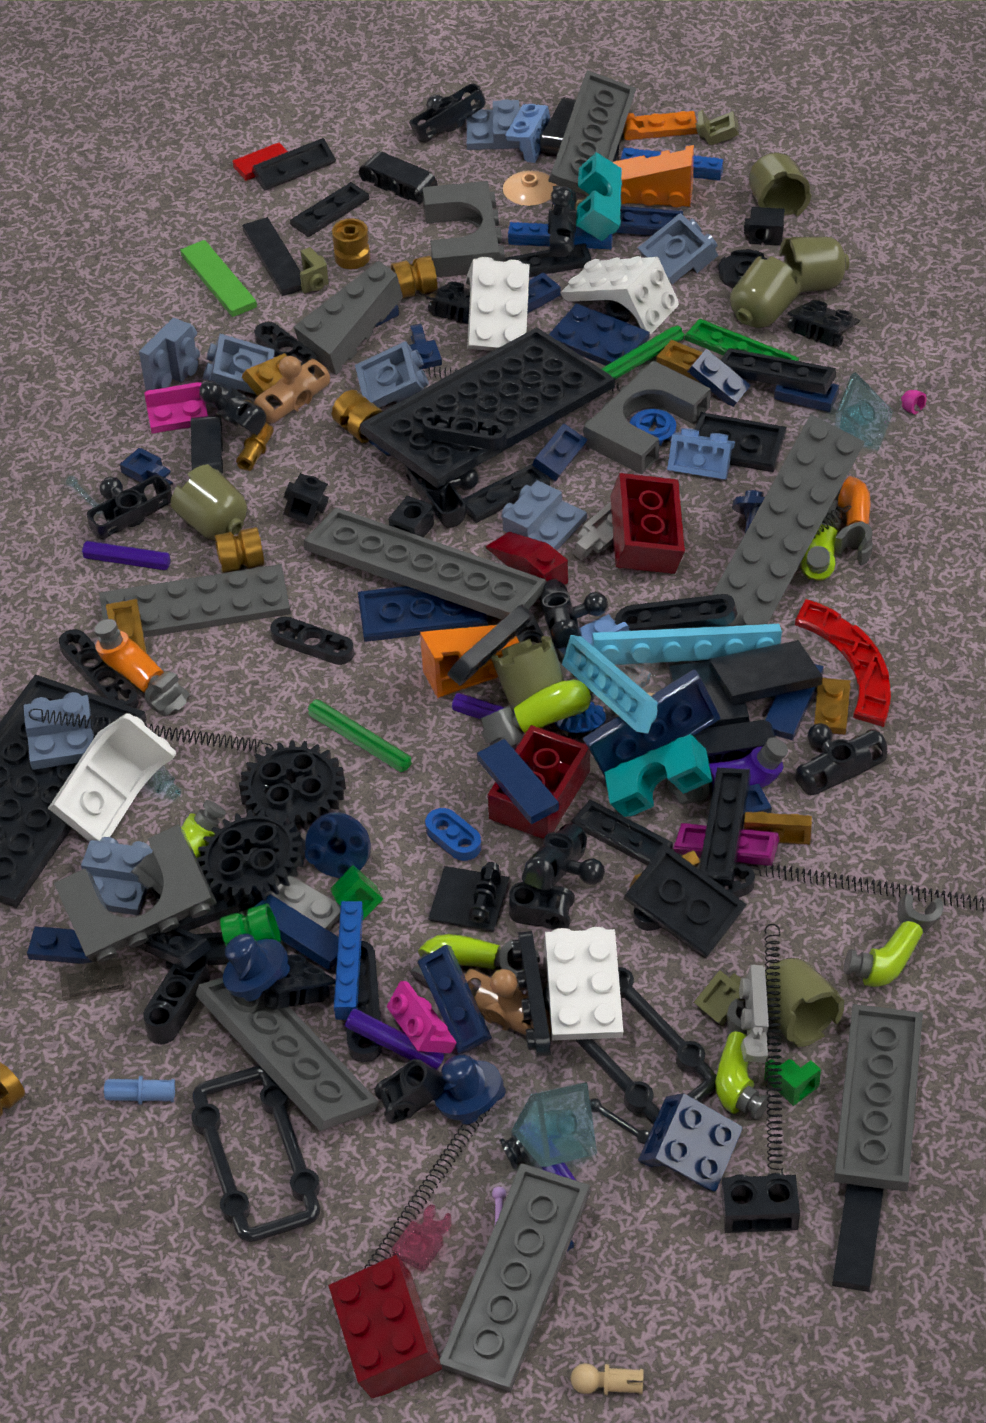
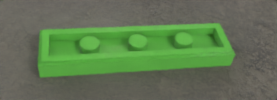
[180,240,257,317]

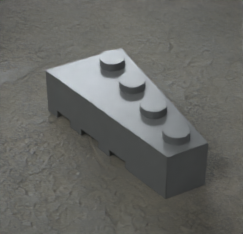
[294,260,403,375]

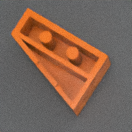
[613,145,694,207]
[420,625,519,698]

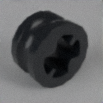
[606,300,631,322]
[499,1132,530,1169]

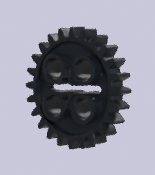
[239,740,346,830]
[197,809,305,905]

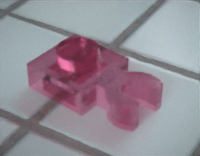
[392,1204,452,1272]

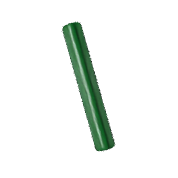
[602,326,685,380]
[308,699,412,772]

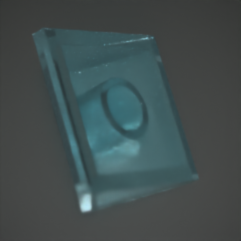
[835,372,893,451]
[511,1082,597,1167]

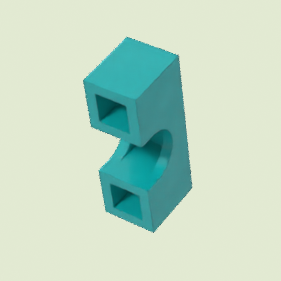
[576,152,622,241]
[605,734,712,817]

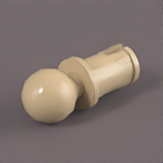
[570,1363,644,1396]

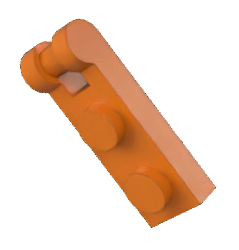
[623,111,698,140]

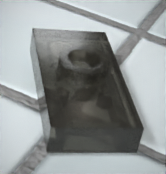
[59,956,132,1001]

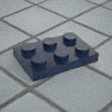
[548,303,650,366]

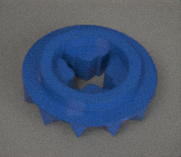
[630,409,676,446]
[555,702,606,733]

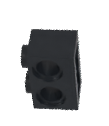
[721,1173,800,1233]

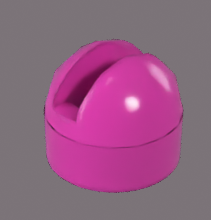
[901,389,927,415]

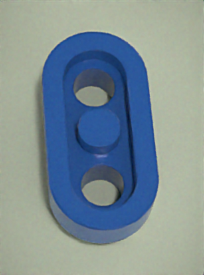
[425,808,481,861]

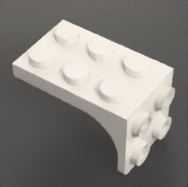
[560,256,678,334]
[466,257,529,351]
[48,714,176,842]
[543,927,623,1041]

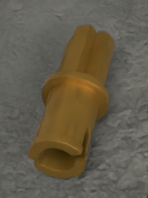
[236,422,274,471]

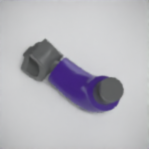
[668,738,788,804]

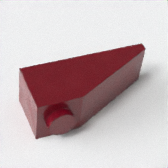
[486,532,568,585]

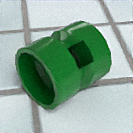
[220,903,281,946]

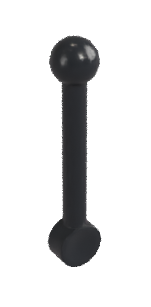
[588,1098,650,1144]

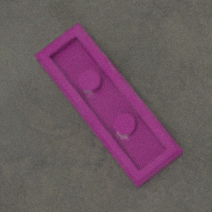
[673,823,779,866]

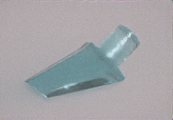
[152,766,181,800]

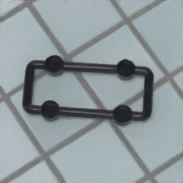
[542,967,716,1123]
[191,1066,320,1242]

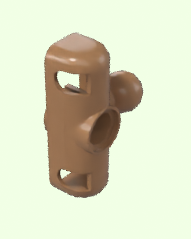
[254,356,330,424]
[464,969,551,1036]

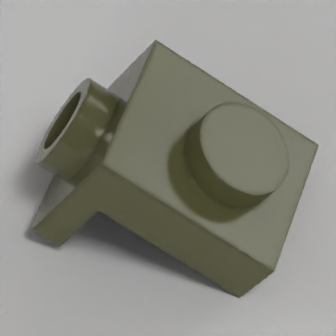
[695,110,739,145]
[300,247,329,294]

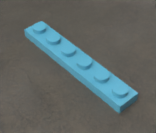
[591,624,782,665]
[562,635,658,734]

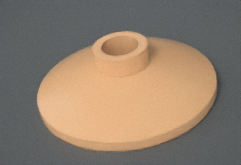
[503,171,557,206]

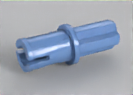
[104,1076,175,1105]

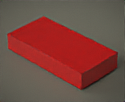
[232,142,288,181]

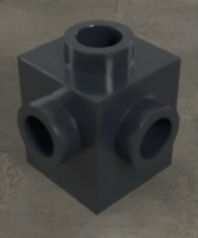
[283,473,329,525]

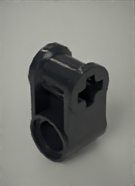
[509,882,575,929]
[374,1059,446,1124]

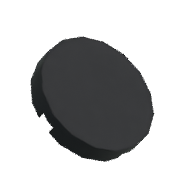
[718,249,768,289]

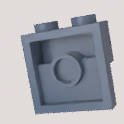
[467,100,521,150]
[638,213,718,284]
[139,317,200,391]
[203,334,275,394]
[355,341,429,408]
[501,480,587,550]
[24,692,94,770]
[81,837,153,916]

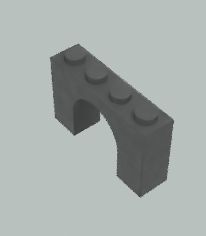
[423,181,505,277]
[583,361,711,475]
[54,824,216,963]

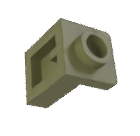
[694,970,745,1026]

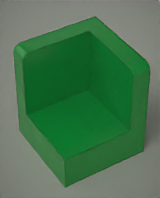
[330,865,383,920]
[764,1059,821,1106]

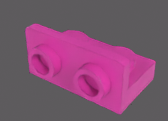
[144,382,208,434]
[386,981,457,1053]

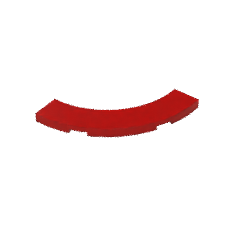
[795,599,891,727]

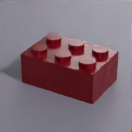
[610,473,685,574]
[488,725,590,839]
[328,1254,443,1399]

